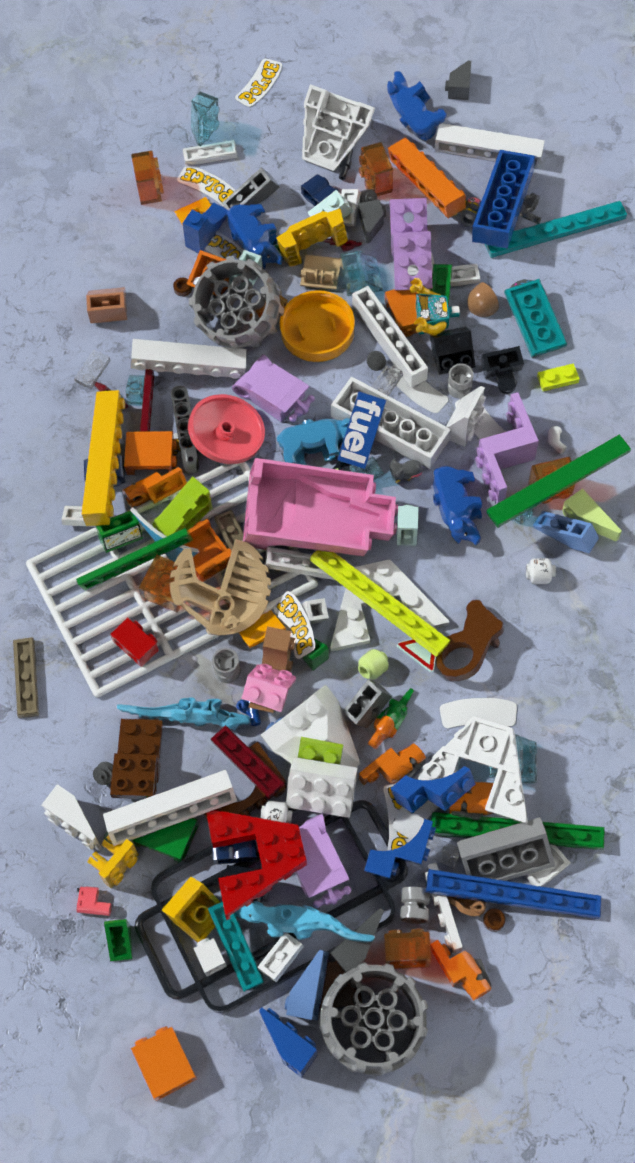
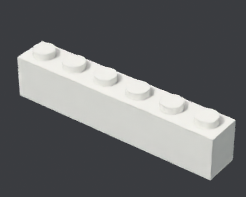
[435,123,545,169]
[352,286,428,388]
[131,339,246,379]
[103,770,237,846]

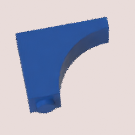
[182,202,227,253]

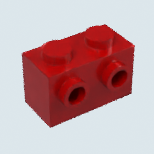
[110,617,159,667]

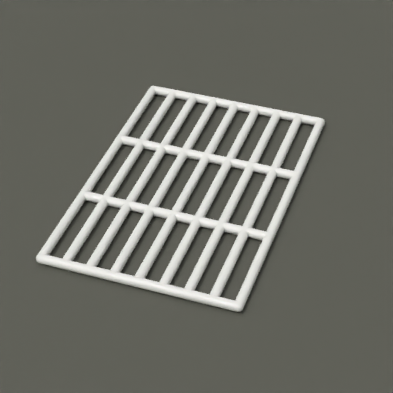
[26,461,318,698]

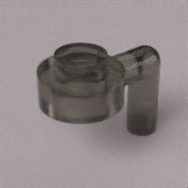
[520,193,541,224]

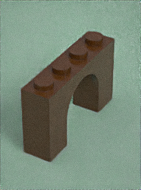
[203,742,287,822]

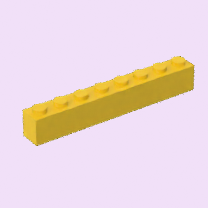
[81,390,125,526]

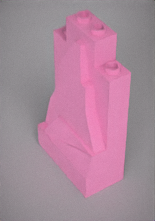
[243,458,398,556]

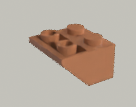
[86,287,127,324]

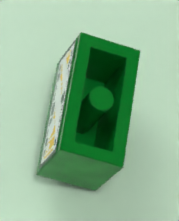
[96,511,143,553]

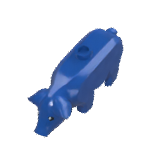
[387,71,447,141]
[226,204,283,269]
[433,466,482,546]

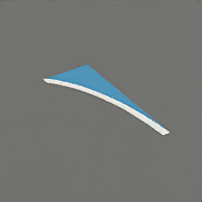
[130,507,200,568]

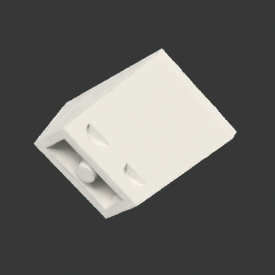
[446,386,486,447]
[41,784,102,851]

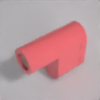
[77,886,112,916]

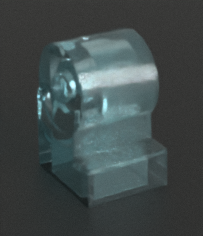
[125,375,145,405]

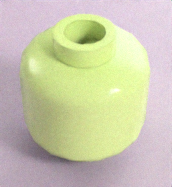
[358,649,389,680]

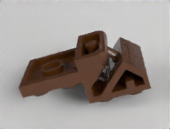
[110,719,163,799]

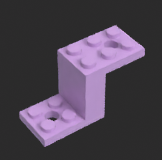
[390,198,432,290]
[475,392,539,505]

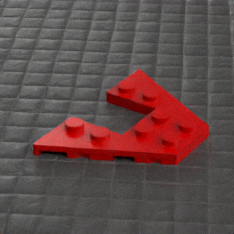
[207,810,307,920]

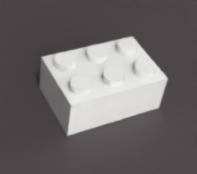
[286,757,358,818]

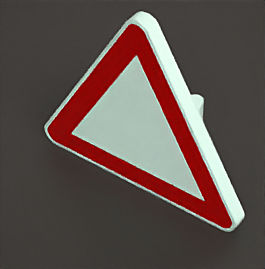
[397,639,436,672]

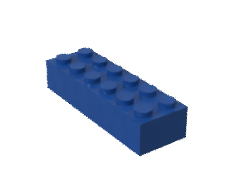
[472,150,535,249]

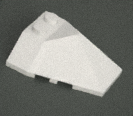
[302,84,375,171]
[261,684,361,767]

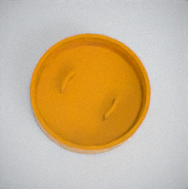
[280,290,355,362]

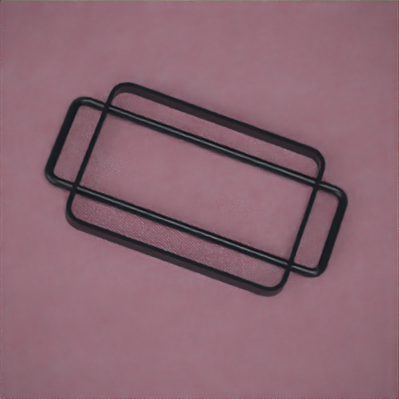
[135,800,408,1013]

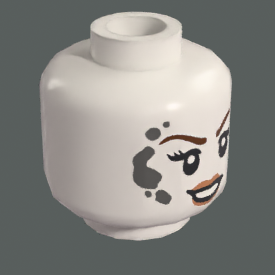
[526,558,556,584]
[261,801,292,824]

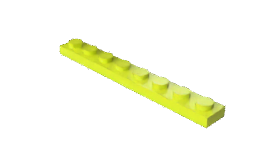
[310,550,450,657]

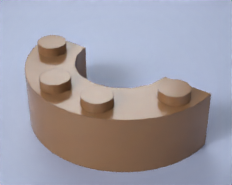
[249,626,296,713]

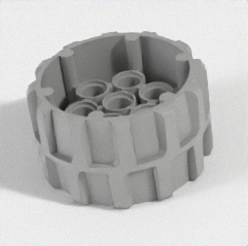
[189,255,284,349]
[319,963,428,1076]

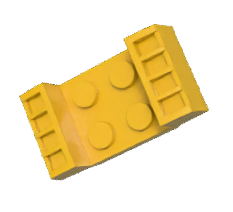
[276,209,348,267]

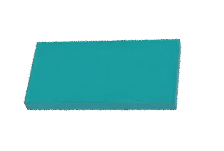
[504,278,567,358]

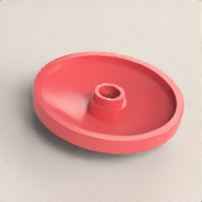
[188,394,265,464]

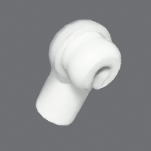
[548,426,567,454]

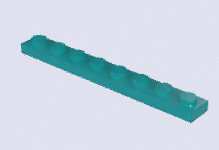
[485,201,627,258]

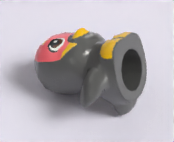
[458,197,481,226]
[389,459,423,483]

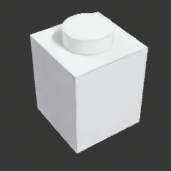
[301,598,329,624]
[193,938,227,976]

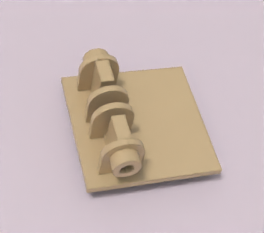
[300,255,342,290]

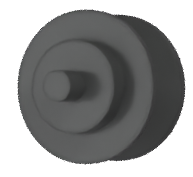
[359,189,377,203]
[366,351,386,371]
[93,762,113,785]

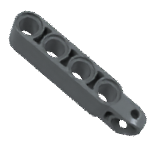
[171,386,199,474]

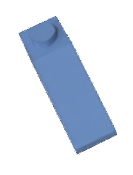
[533,511,599,553]
[285,950,329,1020]

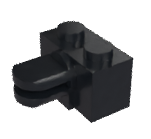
[481,346,524,394]

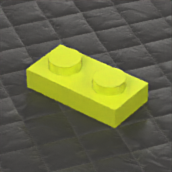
[537,363,580,392]

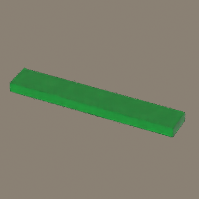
[76,528,193,591]

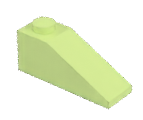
[562,488,622,541]

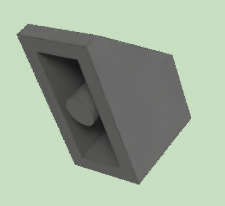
[445,60,472,100]
[358,199,386,243]

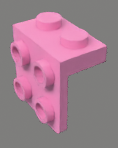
[241,664,296,712]

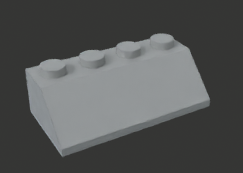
[457,817,555,881]

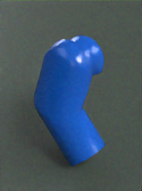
[236,700,261,726]

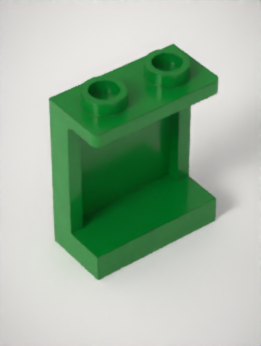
[133,818,199,863]

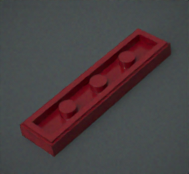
[140,369,155,432]
[210,725,284,799]

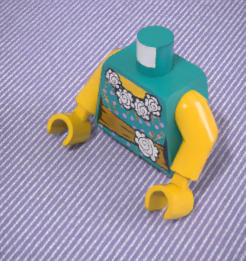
[410,278,460,336]

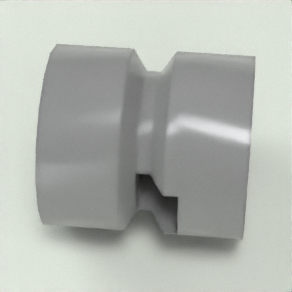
[447,364,474,399]
[212,648,241,683]
[400,887,430,924]

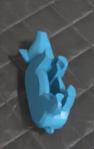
[277,418,350,465]

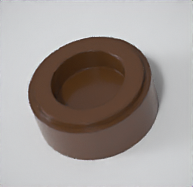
[173,277,192,297]
[483,908,505,932]

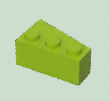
[152,476,213,536]

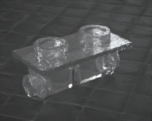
[427,835,460,869]

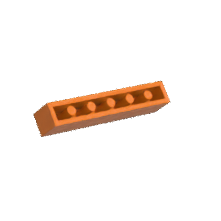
[388,137,466,219]

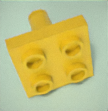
[87,835,139,888]

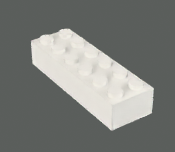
[331,377,451,469]

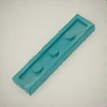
[208,902,264,992]

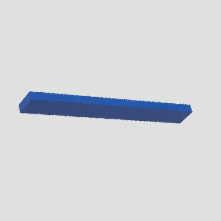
[426,869,601,919]

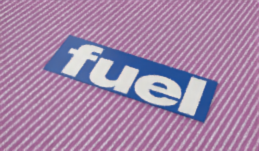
[337,392,386,469]

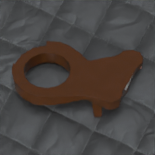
[435,600,504,681]

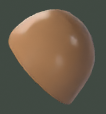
[467,282,499,317]

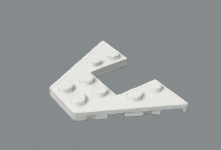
[330,559,449,652]
[413,716,528,824]

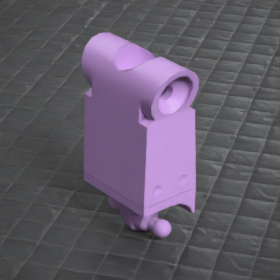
[232,354,315,422]
[295,813,351,909]

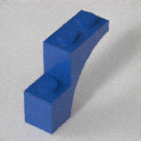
[390,766,475,813]
[364,819,436,879]

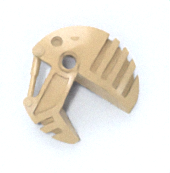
[170,539,271,635]

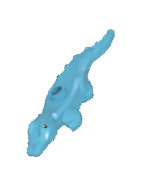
[117,697,251,731]
[234,901,375,942]

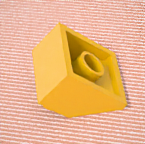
[162,876,220,943]

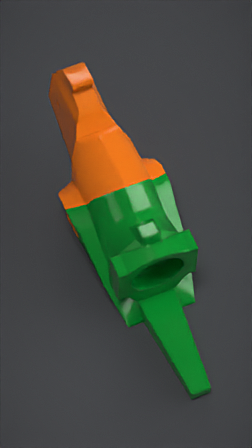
[368,688,414,749]

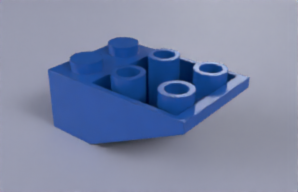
[259,1007,318,1078]

